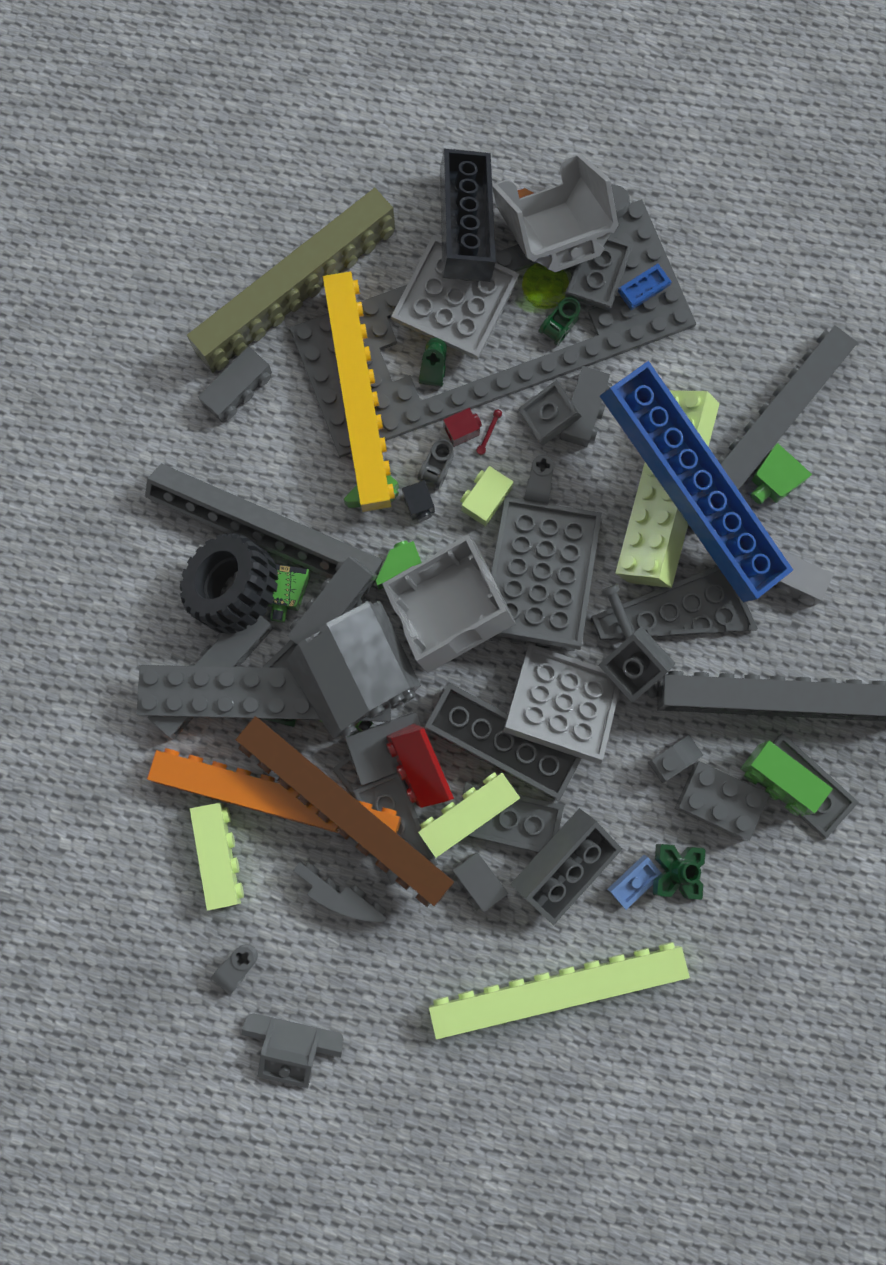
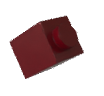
[443,407,482,447]

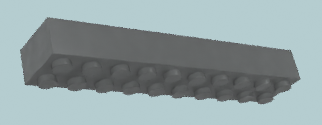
[657,671,886,722]

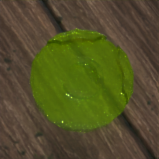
[521,263,569,309]

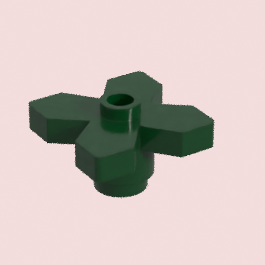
[653,844,706,900]

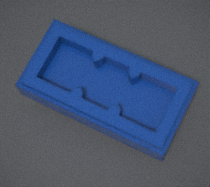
[618,264,672,310]

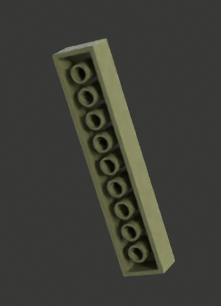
[187,187,395,373]

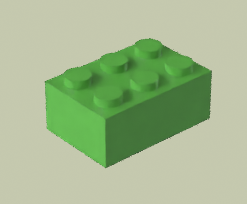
[740,741,833,816]

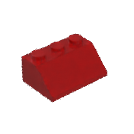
[386,723,454,808]

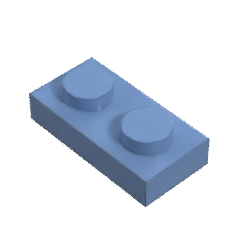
[607,855,661,910]

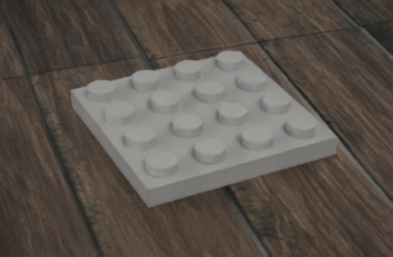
[391,235,520,360]
[503,644,620,765]

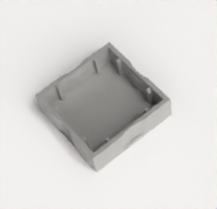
[382,534,516,673]

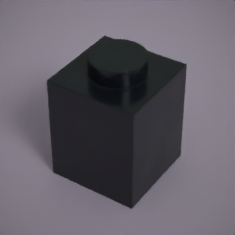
[402,480,435,522]

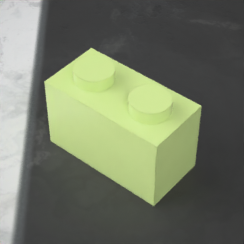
[460,466,514,527]

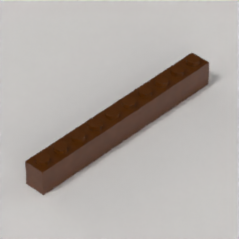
[235,716,455,907]

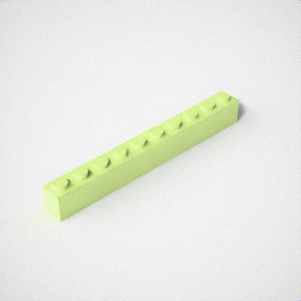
[429,942,690,1040]

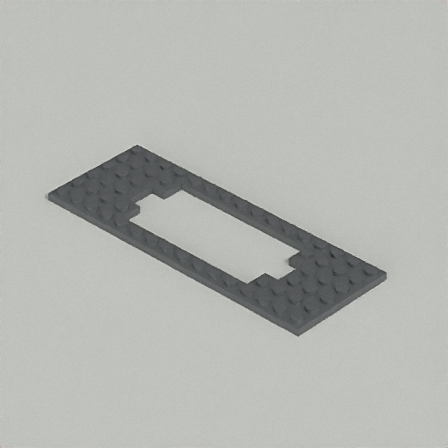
[290,199,696,458]

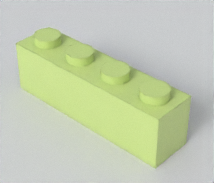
[418,772,520,858]
[190,803,244,911]

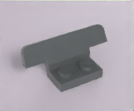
[241,1013,344,1088]

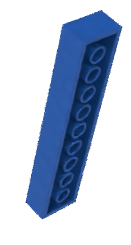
[600,360,793,603]

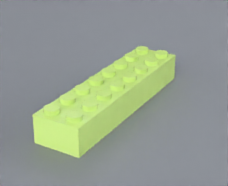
[615,390,720,588]

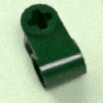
[538,298,580,346]
[419,338,447,387]

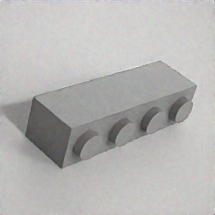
[774,550,834,606]

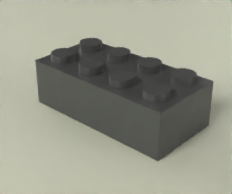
[510,808,622,926]

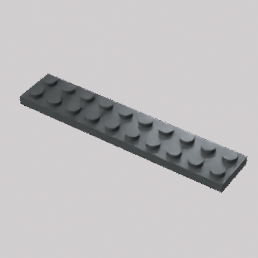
[137,665,391,722]

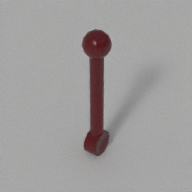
[476,409,502,455]

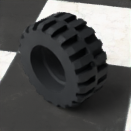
[180,533,278,634]

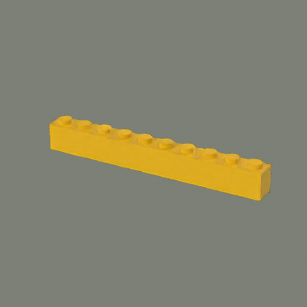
[323,271,395,512]

